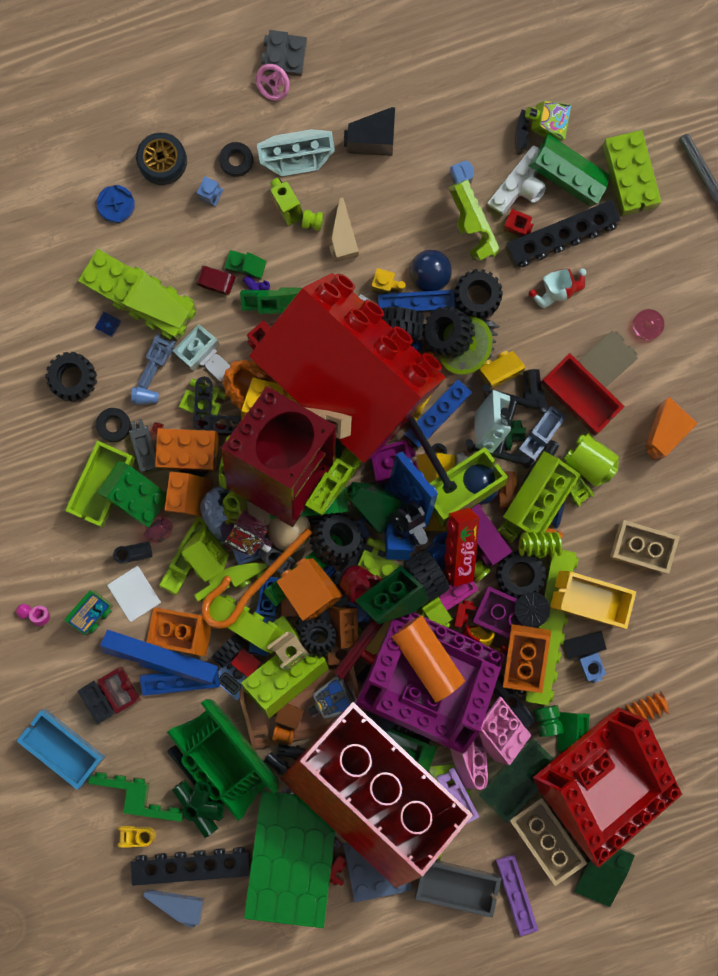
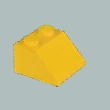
[478,350,526,389]

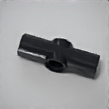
[493,674,536,728]

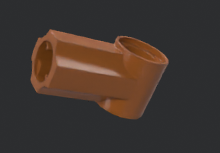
[498,471,518,510]

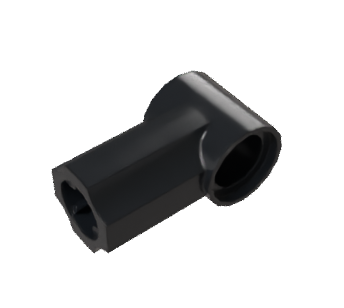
[523,369,545,408]
[113,541,153,565]

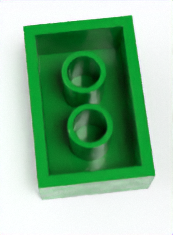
[97,461,167,528]

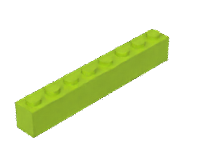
[524,550,579,706]

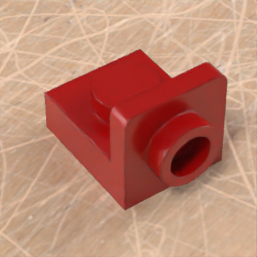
[453,600,478,627]
[330,852,346,886]

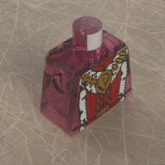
[223,510,273,556]

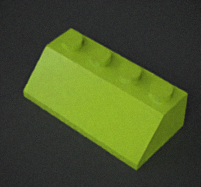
[503,451,581,534]

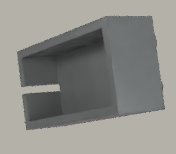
[415,860,502,918]

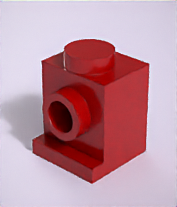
[503,209,534,237]
[247,320,270,350]

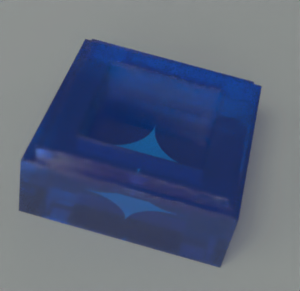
[95,311,121,337]

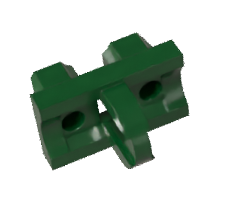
[505,420,526,451]

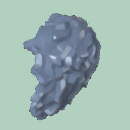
[199,487,241,547]

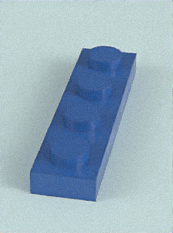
[378,290,455,312]
[140,671,220,696]

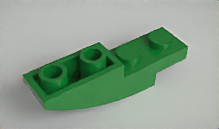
[240,287,302,314]

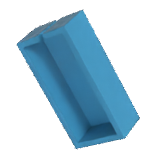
[17,709,106,790]

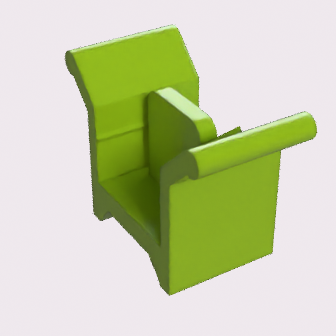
[422,597,452,628]

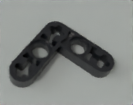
[193,376,242,434]

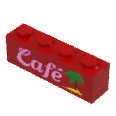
[443,507,480,587]

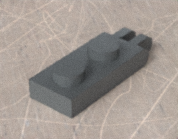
[129,419,157,473]

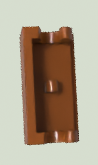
[330,605,358,649]

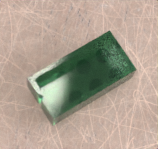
[477,737,555,823]

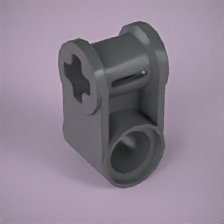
[258,544,296,574]

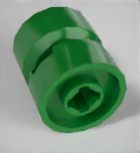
[534,705,564,737]

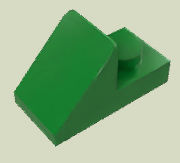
[225,250,267,279]

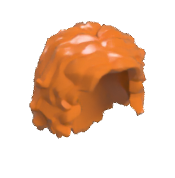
[222,360,275,409]

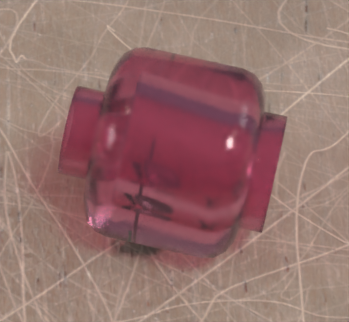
[144,515,173,543]

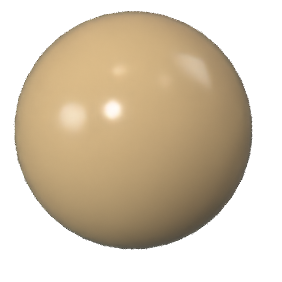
[268,516,311,552]

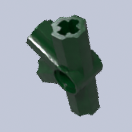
[172,780,225,838]

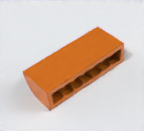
[392,615,465,702]

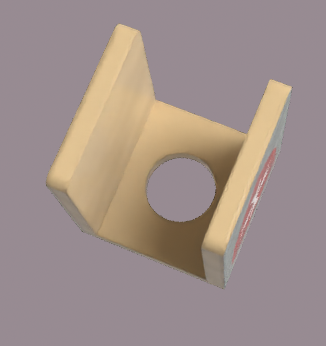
[267,632,309,670]

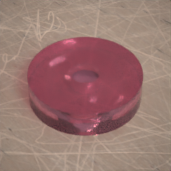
[633,309,664,340]

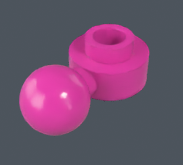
[16,604,50,626]

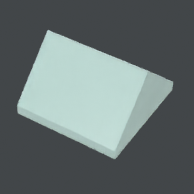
[173,324,220,371]

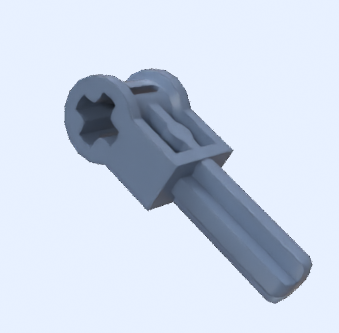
[138,333,176,389]

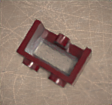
[98,667,141,714]

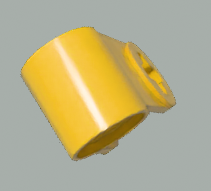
[118,826,156,848]

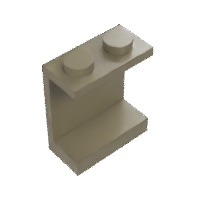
[579,330,638,387]

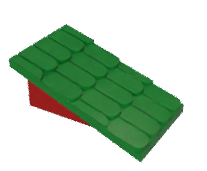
[244,790,335,929]

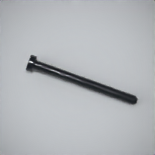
[408,417,457,494]

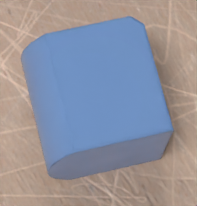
[449,160,474,184]

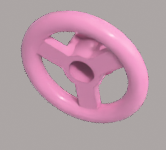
[256,64,290,101]

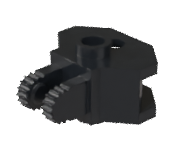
[390,501,428,547]

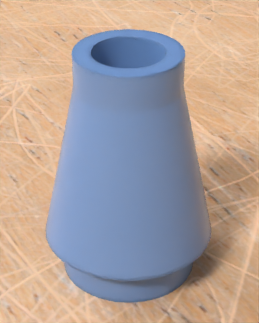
[131,386,159,405]

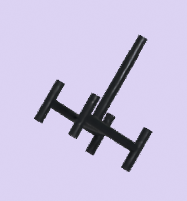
[466,384,547,469]

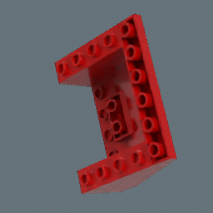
[533,707,683,867]

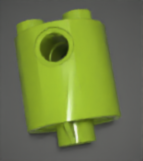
[564,433,619,487]

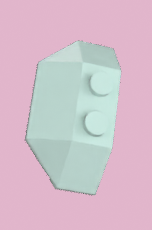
[257,129,335,176]

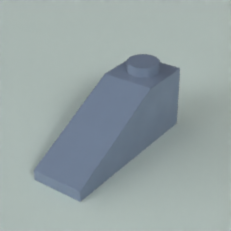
[144,889,204,927]

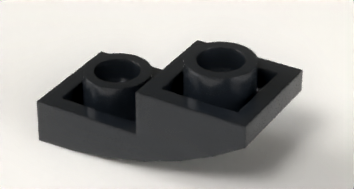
[515,109,530,154]

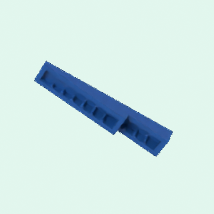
[100,629,219,685]

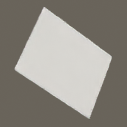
[107,566,161,622]

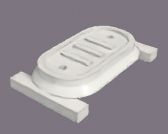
[200,349,230,386]

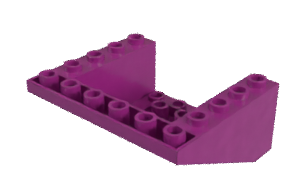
[355,613,505,754]

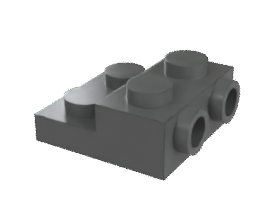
[261,30,307,76]

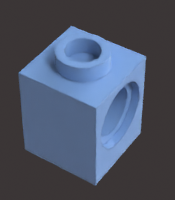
[578,652,606,683]

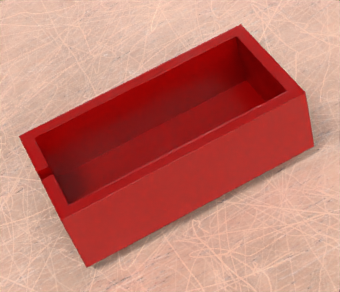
[541,353,625,436]

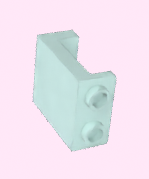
[474,390,511,453]

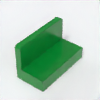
[557,712,590,751]

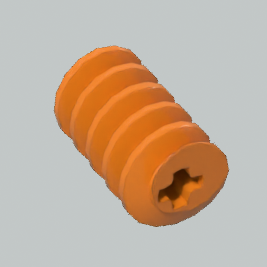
[625,690,669,720]

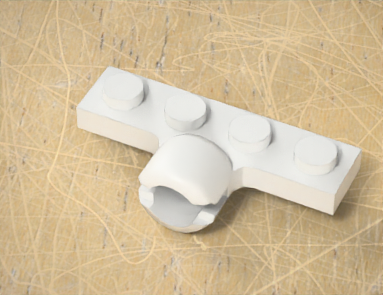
[488,145,546,215]

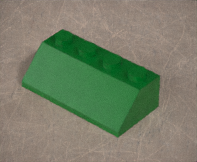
[528,133,610,207]

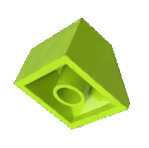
[181,525,229,582]

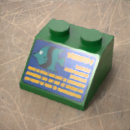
[64,590,113,635]

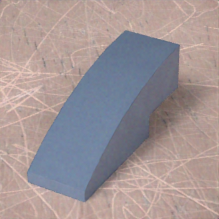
[515,405,567,465]

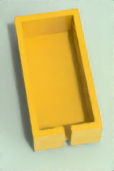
[550,570,637,629]

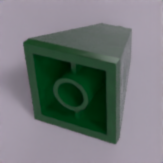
[344,482,403,534]

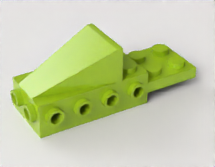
[78,248,197,340]

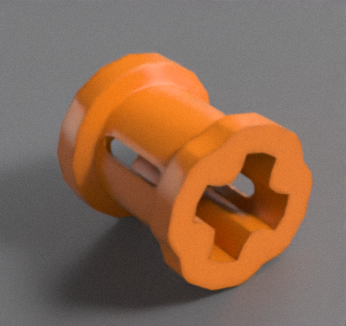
[272,724,295,745]

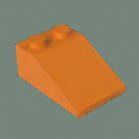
[146,607,212,657]

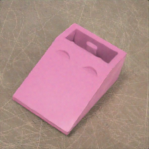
[479,697,531,765]

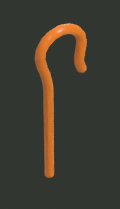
[201,528,312,629]

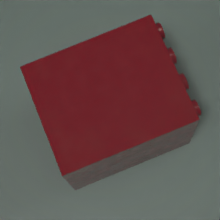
[221,386,336,527]

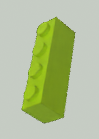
[209,594,283,654]

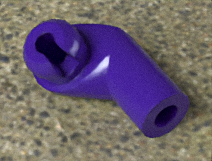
[242,275,270,290]

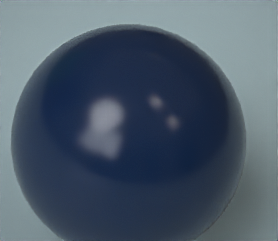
[410,250,452,291]
[463,464,499,506]

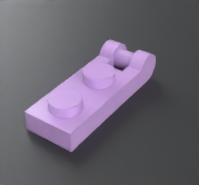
[437,767,479,824]

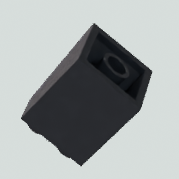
[344,107,395,156]

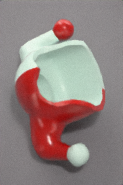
[529,268,586,308]

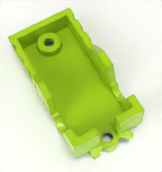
[448,180,499,260]

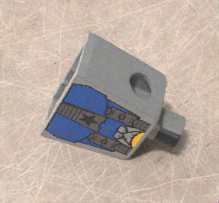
[308,676,355,719]

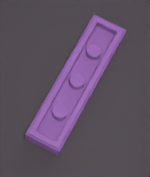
[496,854,539,936]

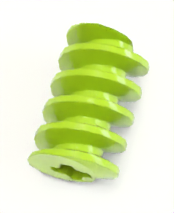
[519,532,562,557]

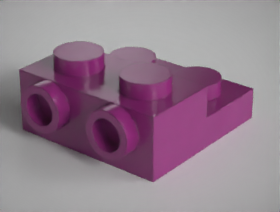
[372,440,419,485]

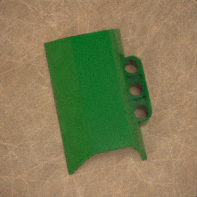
[167,699,279,821]

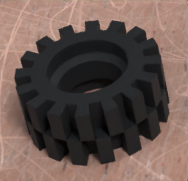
[300,619,336,658]
[212,633,247,668]

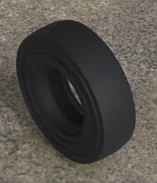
[219,142,253,177]
[96,408,131,442]

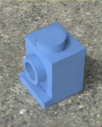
[197,176,224,207]

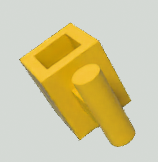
[371,268,406,294]

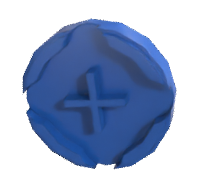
[97,185,135,223]

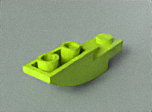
[194,563,269,602]

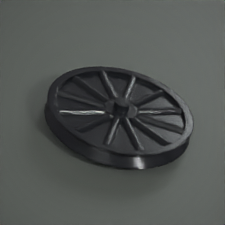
[515,592,550,627]

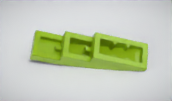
[305,447,362,515]
[159,517,208,596]

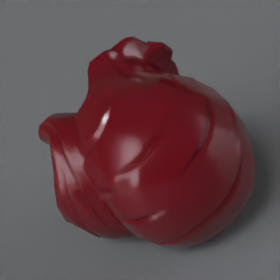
[340,565,382,604]

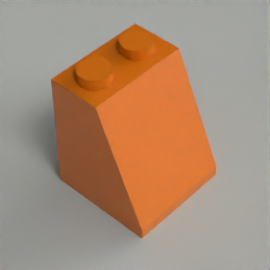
[645,397,698,460]
[165,471,213,517]
[277,558,345,621]

